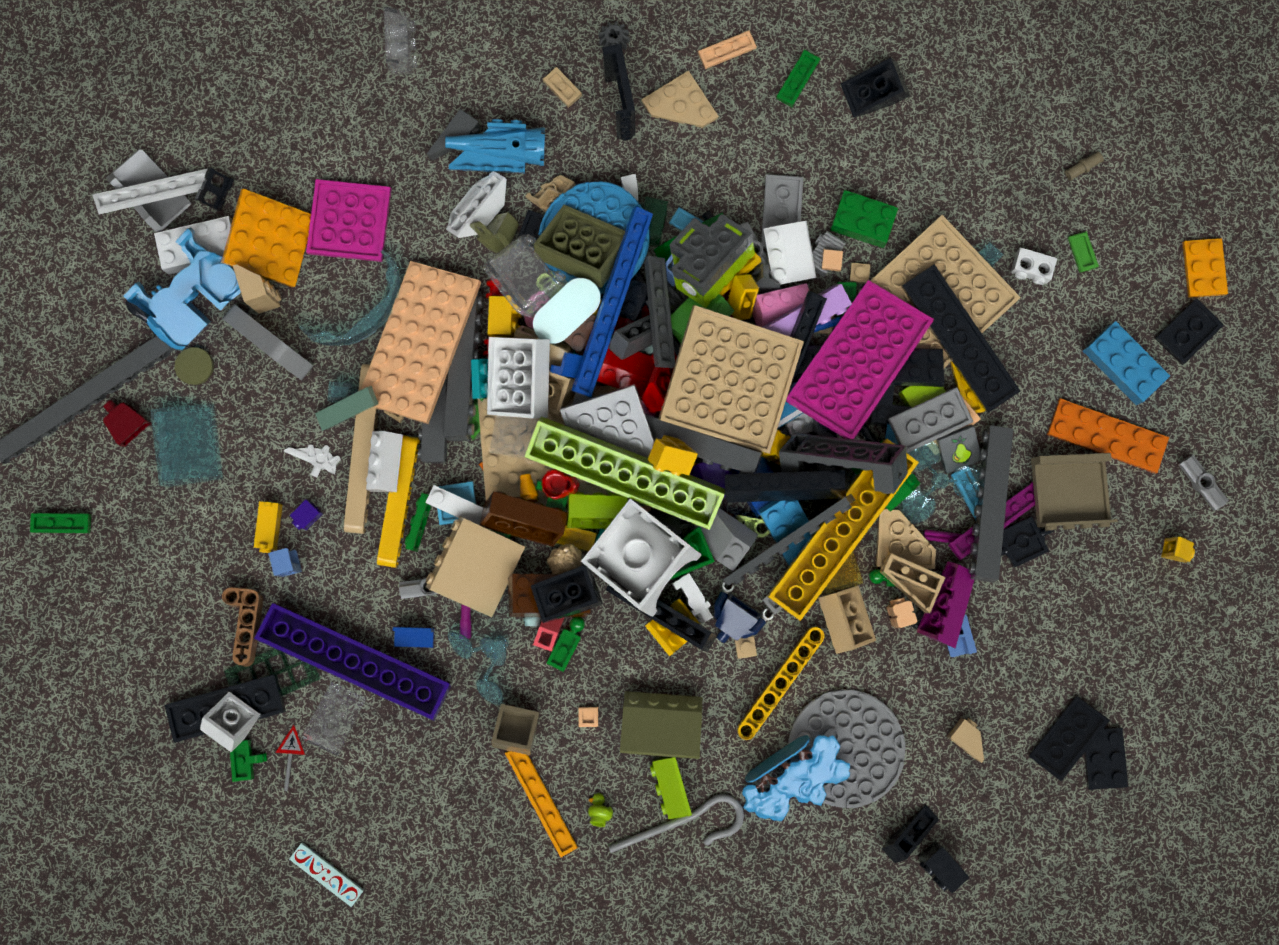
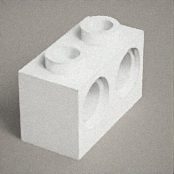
[1010,248,1057,285]

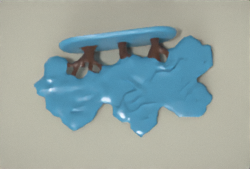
[742,735,850,821]

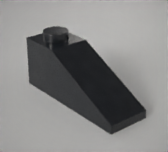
[881,805,939,863]

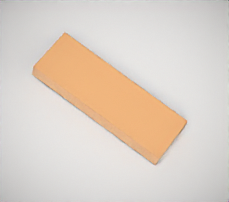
[698,30,757,69]

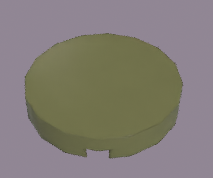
[175,347,214,385]

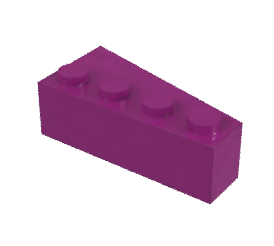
[916,561,974,649]

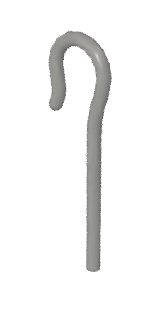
[608,794,744,853]

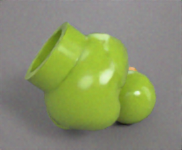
[588,793,613,827]

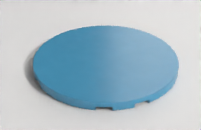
[539,181,650,295]

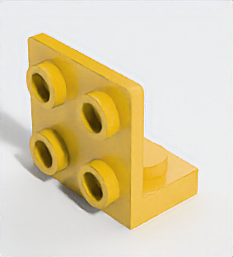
[645,599,700,656]

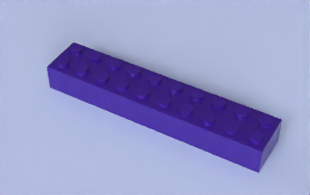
[254,603,451,721]

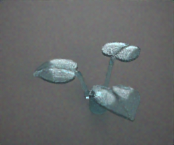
[903,441,980,524]
[447,631,509,706]

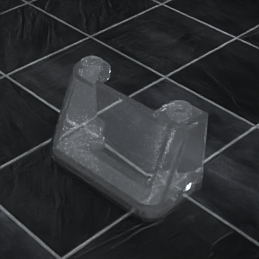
[483,234,568,318]

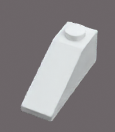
[426,485,483,525]

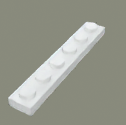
[93,169,213,214]

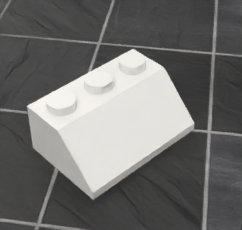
[764,221,817,284]
[366,431,403,492]

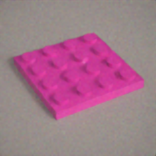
[306,179,392,262]

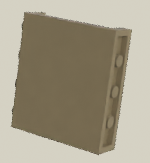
[1031,453,1118,531]

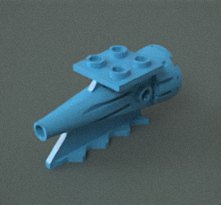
[445,119,545,174]

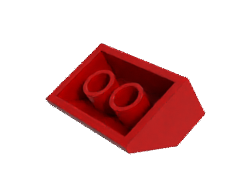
[597,341,654,397]

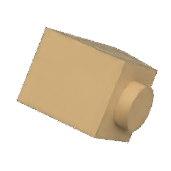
[947,718,984,763]

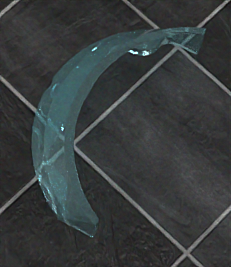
[299,250,400,346]

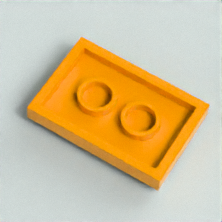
[1182,238,1228,298]

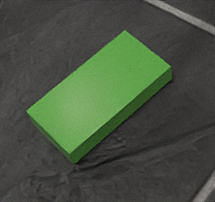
[1067,231,1099,273]

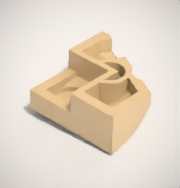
[525,175,576,212]

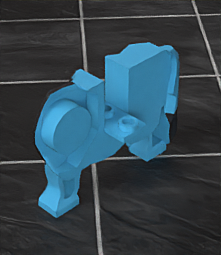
[123,227,241,350]

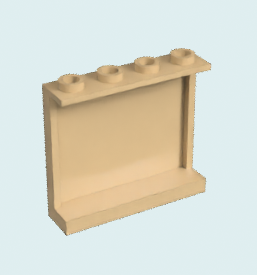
[426,516,525,617]

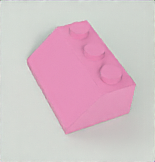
[752,283,810,327]

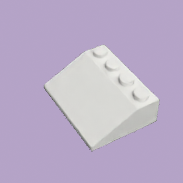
[487,337,550,419]

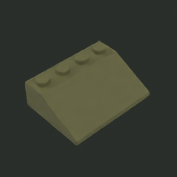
[534,205,625,288]
[620,691,703,759]

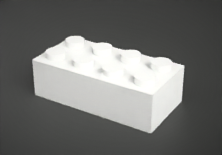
[154,216,232,274]

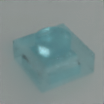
[979,242,1004,267]

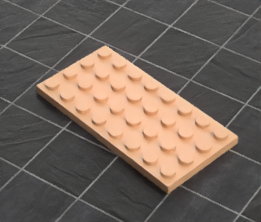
[361,261,481,424]

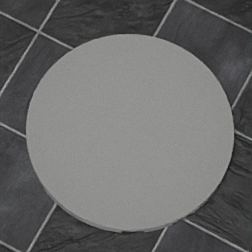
[788,689,906,808]

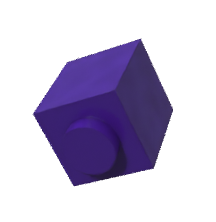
[290,499,323,530]

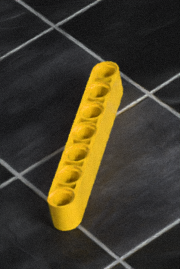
[377,435,420,568]
[737,627,824,740]

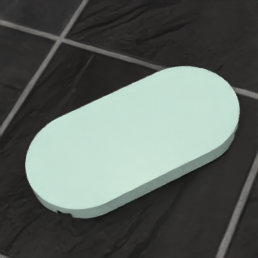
[533,278,600,344]

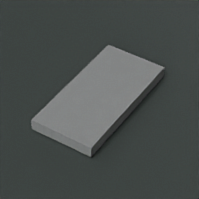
[761,174,804,249]
[887,387,973,453]

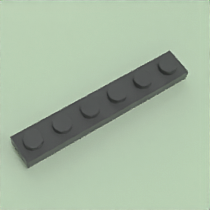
[644,256,675,369]

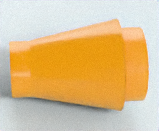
[520,474,539,503]

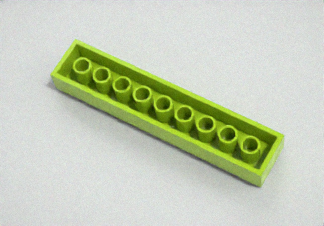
[524,416,725,530]

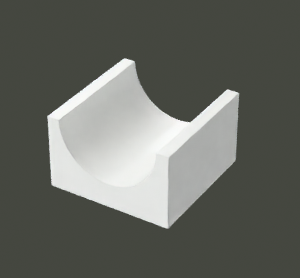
[581,499,701,617]

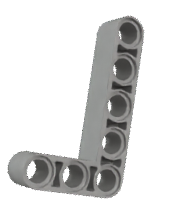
[222,304,313,381]

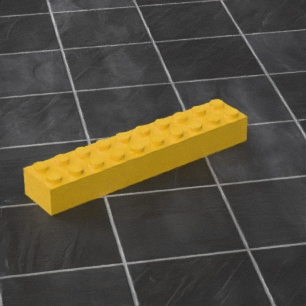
[767,439,919,621]

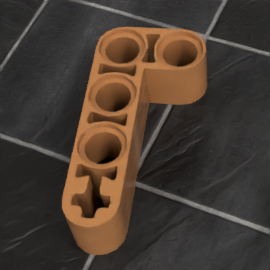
[222,587,263,667]

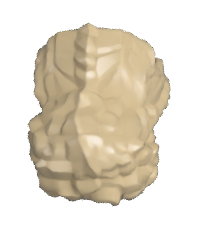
[547,543,582,574]

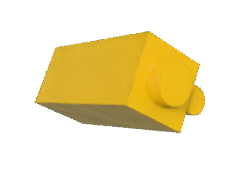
[253,501,283,553]

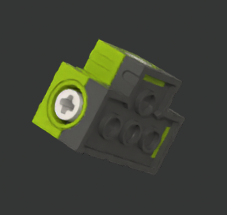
[670,214,755,308]

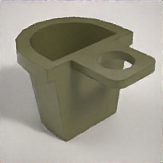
[470,212,519,255]

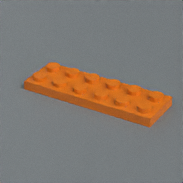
[1047,398,1169,474]

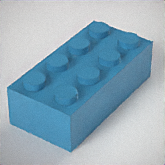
[1083,321,1170,405]

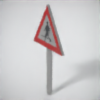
[276,725,305,791]

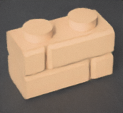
[886,598,918,628]

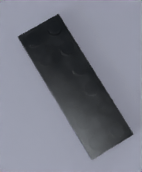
[165,674,286,743]

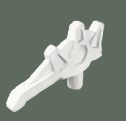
[284,445,341,478]

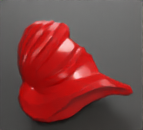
[541,469,580,499]

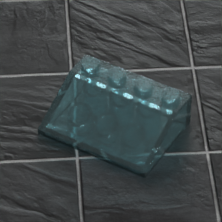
[150,404,223,488]

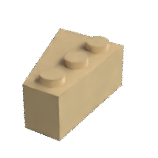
[879,553,945,613]

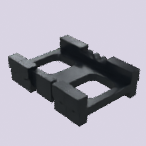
[195,167,234,211]

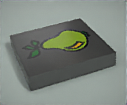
[936,424,981,473]

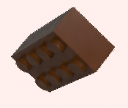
[479,491,568,547]
[508,574,590,617]

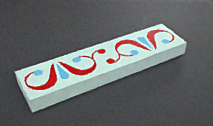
[289,842,364,907]

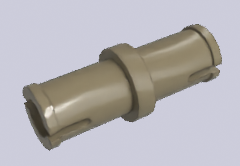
[1064,151,1104,181]

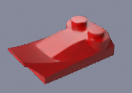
[641,351,677,413]

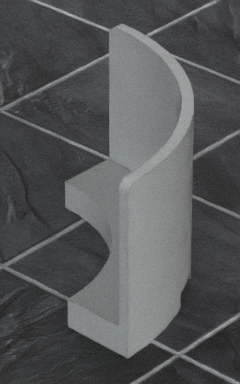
[106,149,191,233]

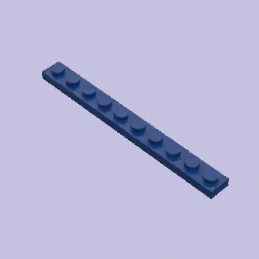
[571,206,653,397]

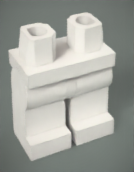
[671,573,713,623]

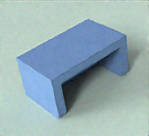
[268,548,302,577]

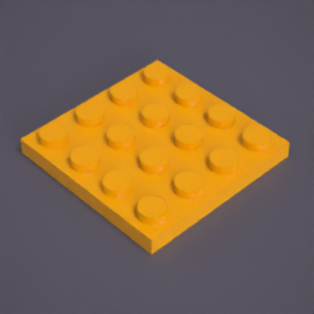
[221,189,311,287]

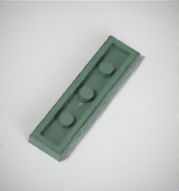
[315,386,379,431]

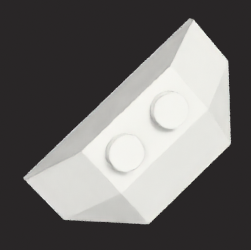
[446,171,507,238]

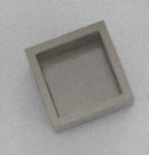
[491,704,540,755]

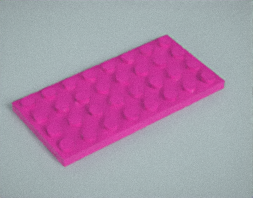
[786,280,934,440]

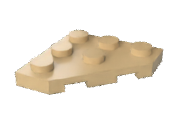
[641,71,719,128]
[876,509,936,569]

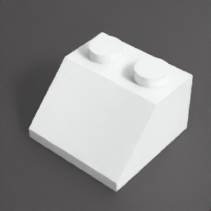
[200,692,260,752]

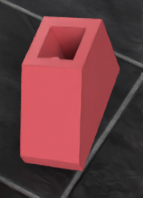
[533,617,565,652]

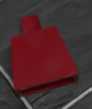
[103,400,151,447]

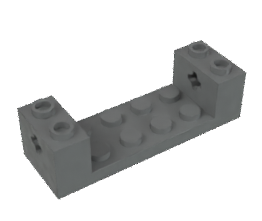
[779,433,908,494]

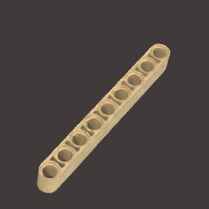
[344,364,379,534]

